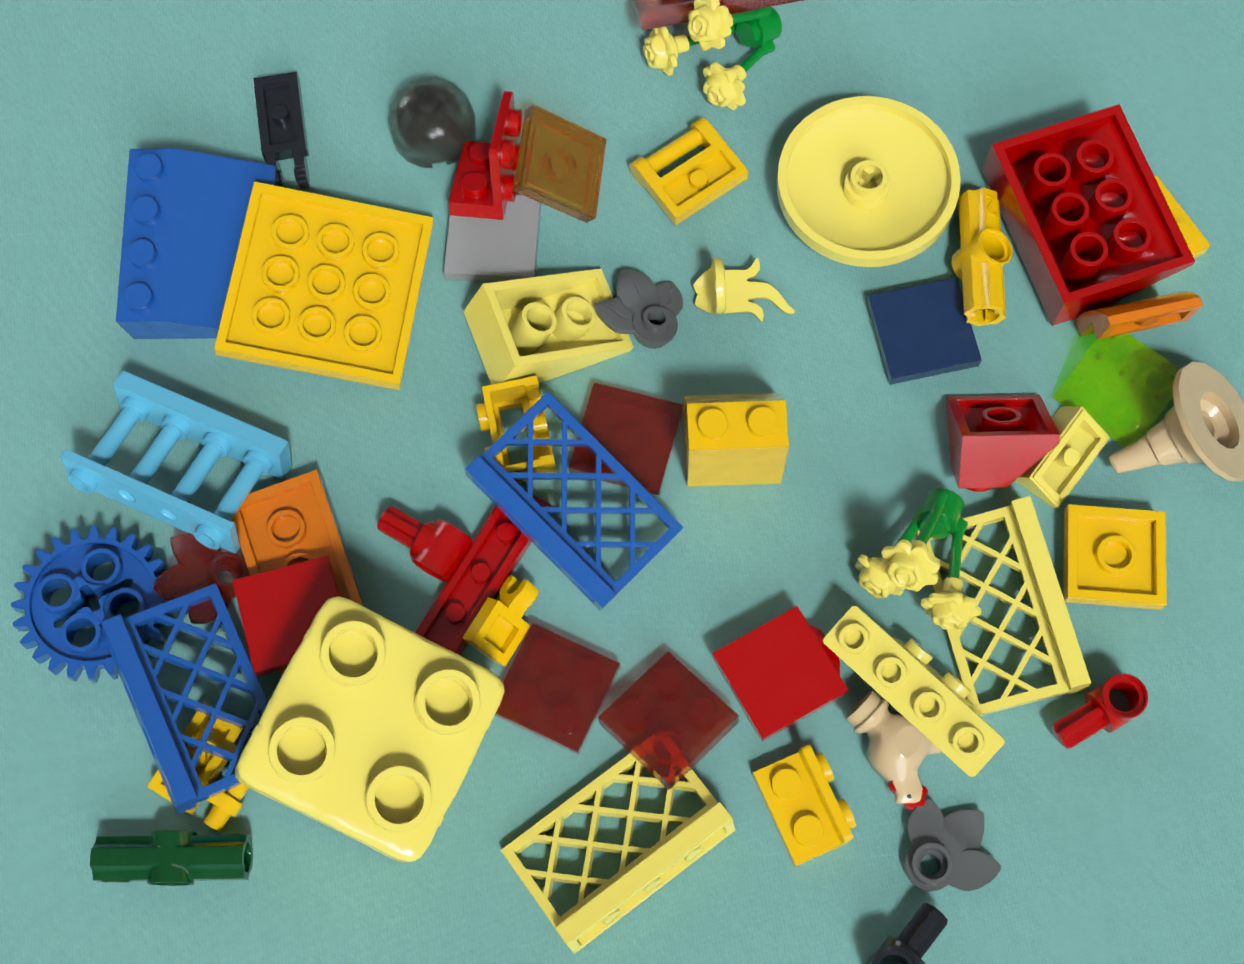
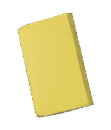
[1015,406,1110,509]

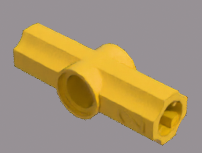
[951,187,1013,327]

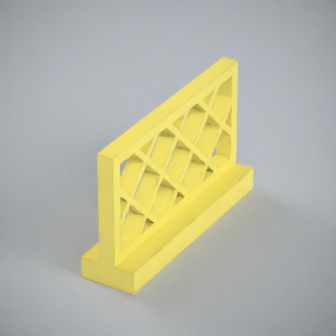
[917,496,1091,716]
[500,730,736,954]

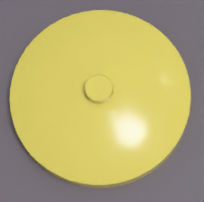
[777,96,961,267]

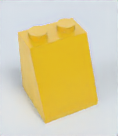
[684,392,789,487]

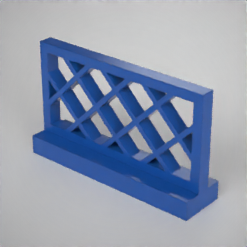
[465,392,684,611]
[101,583,268,815]

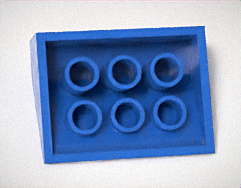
[116,148,277,339]

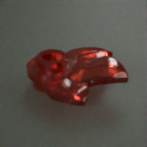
[153,533,250,624]

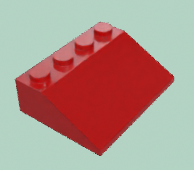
[982,104,1195,326]

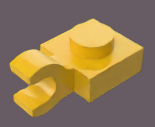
[463,575,539,667]

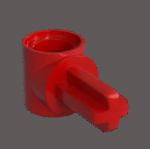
[377,507,473,583]
[1052,674,1148,749]

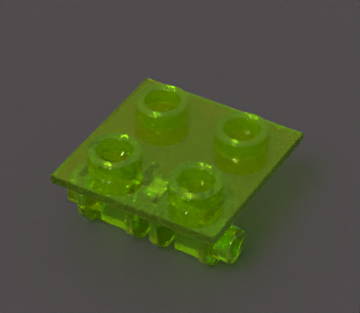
[1053,334,1180,447]

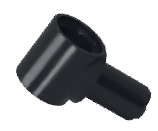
[867,903,948,964]

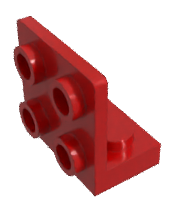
[448,91,524,220]

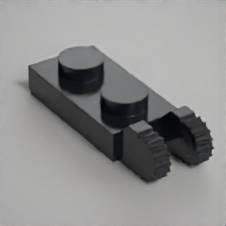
[253,72,310,188]

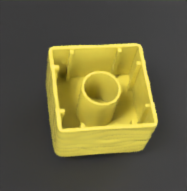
[235,596,505,863]

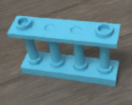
[60,371,293,554]

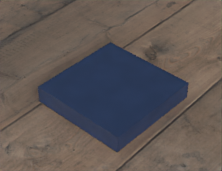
[866,277,982,385]

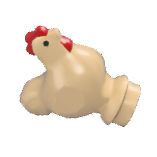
[845,690,942,810]

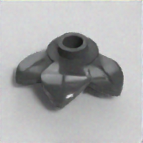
[594,270,683,349]
[904,799,1001,892]

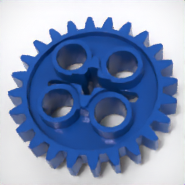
[11,525,174,683]

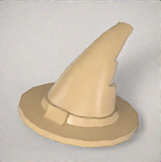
[1109,362,1244,482]

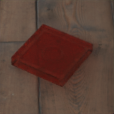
[569,383,684,496]

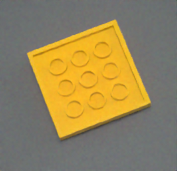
[214,182,434,390]

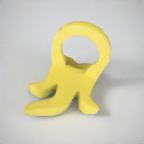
[693,258,795,322]

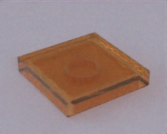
[513,105,607,223]

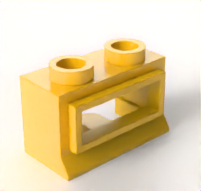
[476,375,557,483]

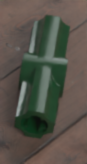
[90,830,253,886]

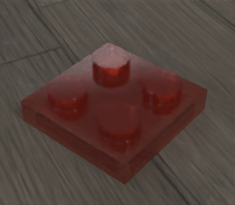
[495,623,621,755]
[598,652,739,790]

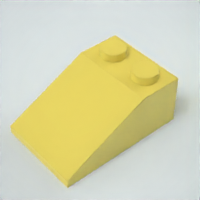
[463,268,634,385]

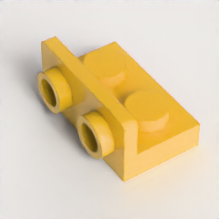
[752,744,856,868]

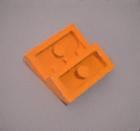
[1075,291,1203,340]

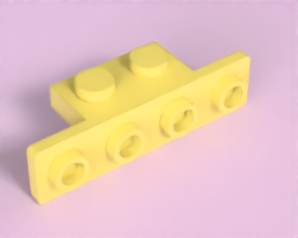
[823,606,1005,777]

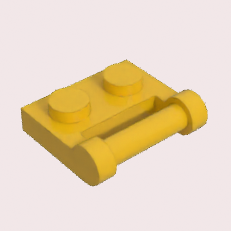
[629,117,749,226]

